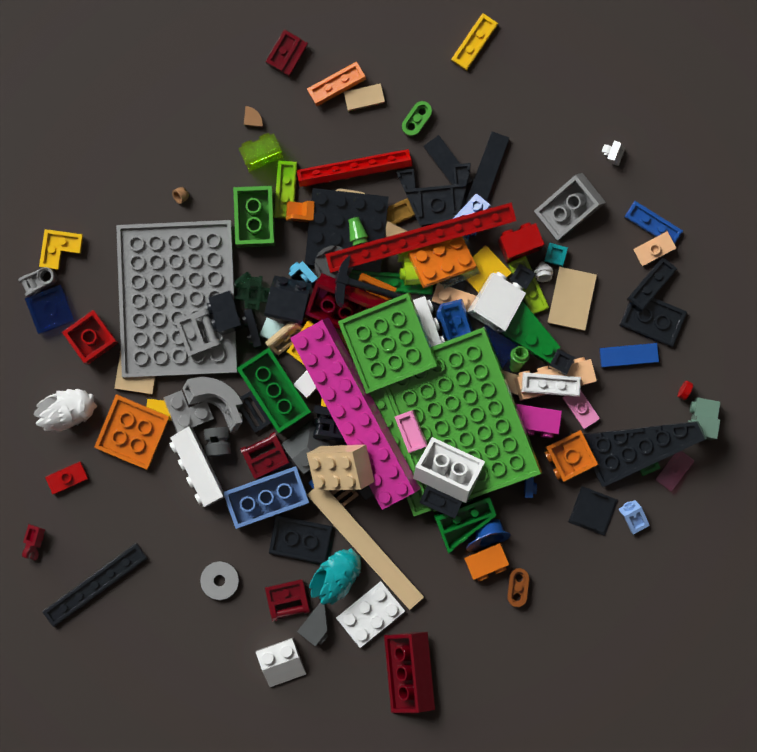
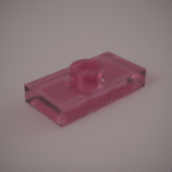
[655,451,694,491]

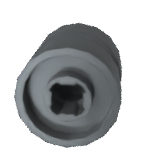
[204,427,231,456]

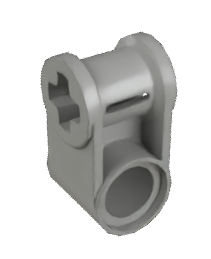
[18,267,58,297]

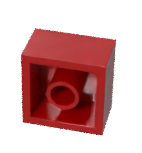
[498,222,545,263]
[62,310,118,365]

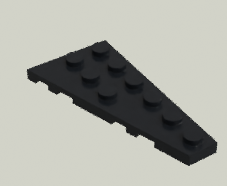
[583,421,707,488]

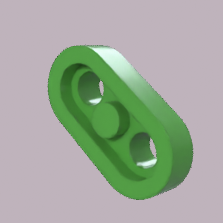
[402,101,432,137]

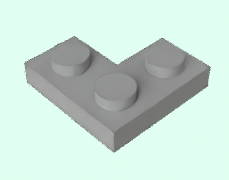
[163,390,214,433]

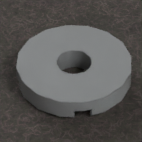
[200,561,239,600]

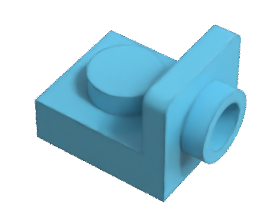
[288,261,318,285]

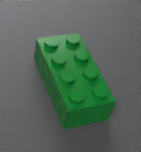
[237,348,311,434]

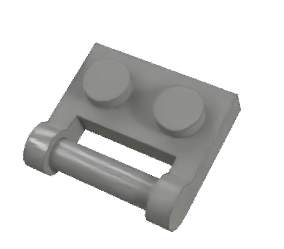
[175,308,221,357]

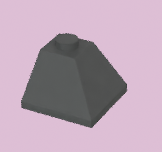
[281,421,330,475]

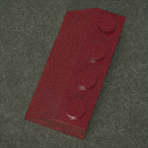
[384,632,435,713]

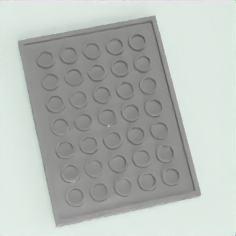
[116,220,238,378]

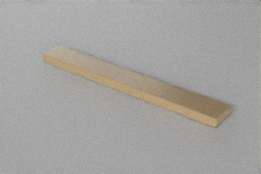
[307,488,424,610]

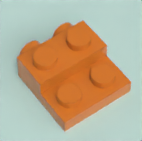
[544,430,598,482]

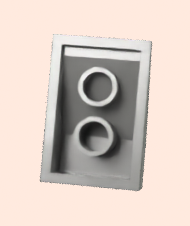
[534,173,606,241]

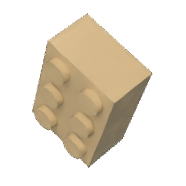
[307,445,374,490]

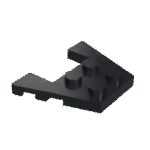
[397,163,471,226]

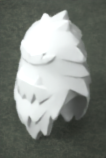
[34,389,97,432]

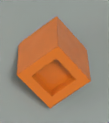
[286,201,314,223]

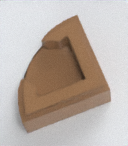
[244,106,263,128]

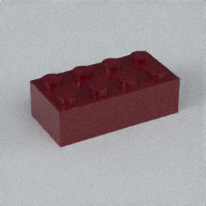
[305,273,388,329]

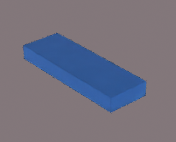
[624,201,683,244]
[599,343,659,368]

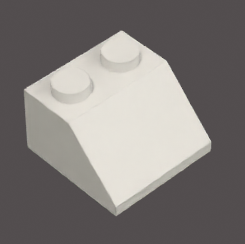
[256,638,306,687]

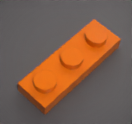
[307,61,366,106]

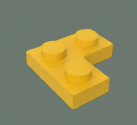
[39,229,84,270]

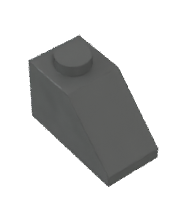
[297,602,328,646]

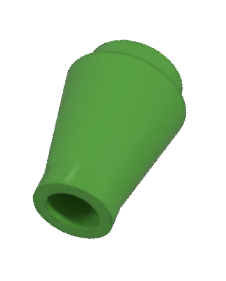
[348,217,369,246]
[509,346,529,372]

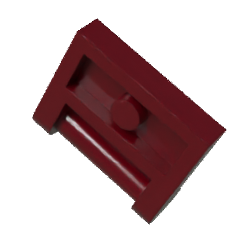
[240,432,290,479]
[265,579,310,622]

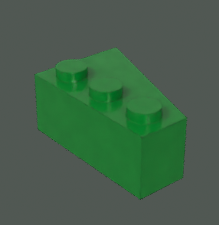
[500,301,560,365]
[433,494,496,554]

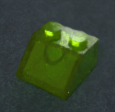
[239,133,284,172]

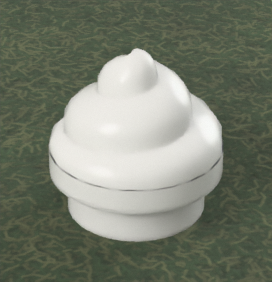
[534,261,553,282]

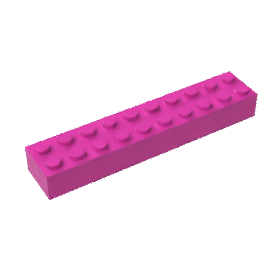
[290,318,421,510]

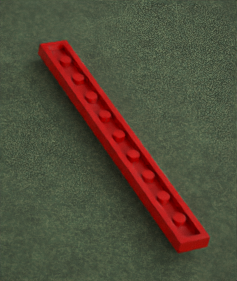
[325,202,517,273]

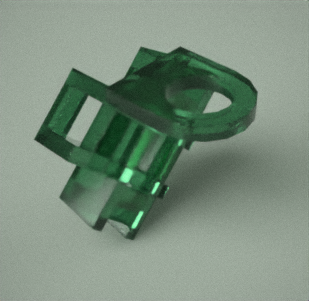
[234,272,270,310]

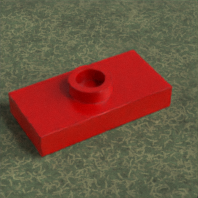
[45,461,89,495]

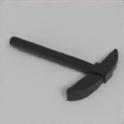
[335,255,404,308]

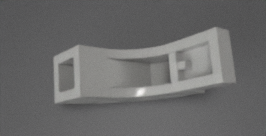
[183,377,243,432]

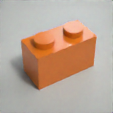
[464,543,509,582]

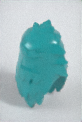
[309,548,361,605]

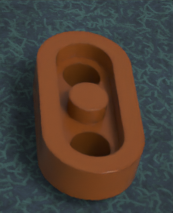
[507,568,529,607]

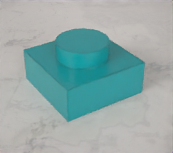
[544,243,568,267]

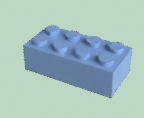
[223,466,310,529]

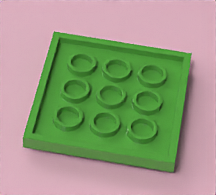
[338,293,439,394]

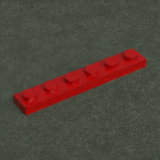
[297,149,412,187]

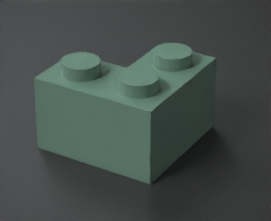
[688,398,720,440]

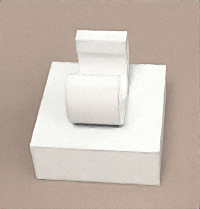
[602,141,625,166]

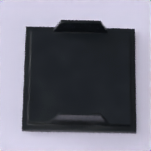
[568,486,618,535]

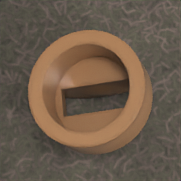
[172,187,189,204]

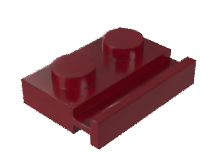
[265,29,308,77]

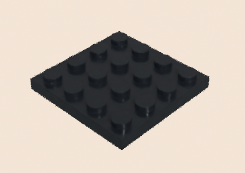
[305,188,389,273]

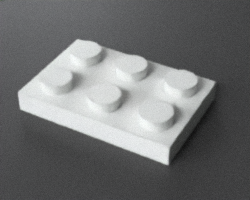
[336,581,405,648]

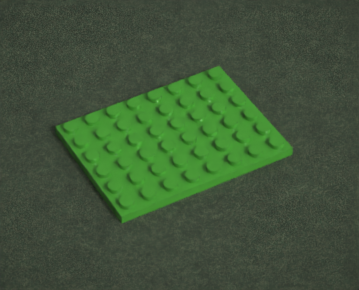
[385,327,542,512]

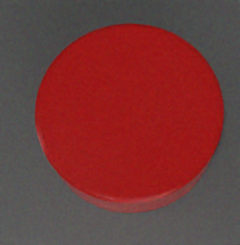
[677,380,694,400]

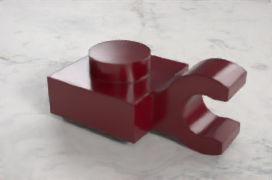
[22,524,45,560]

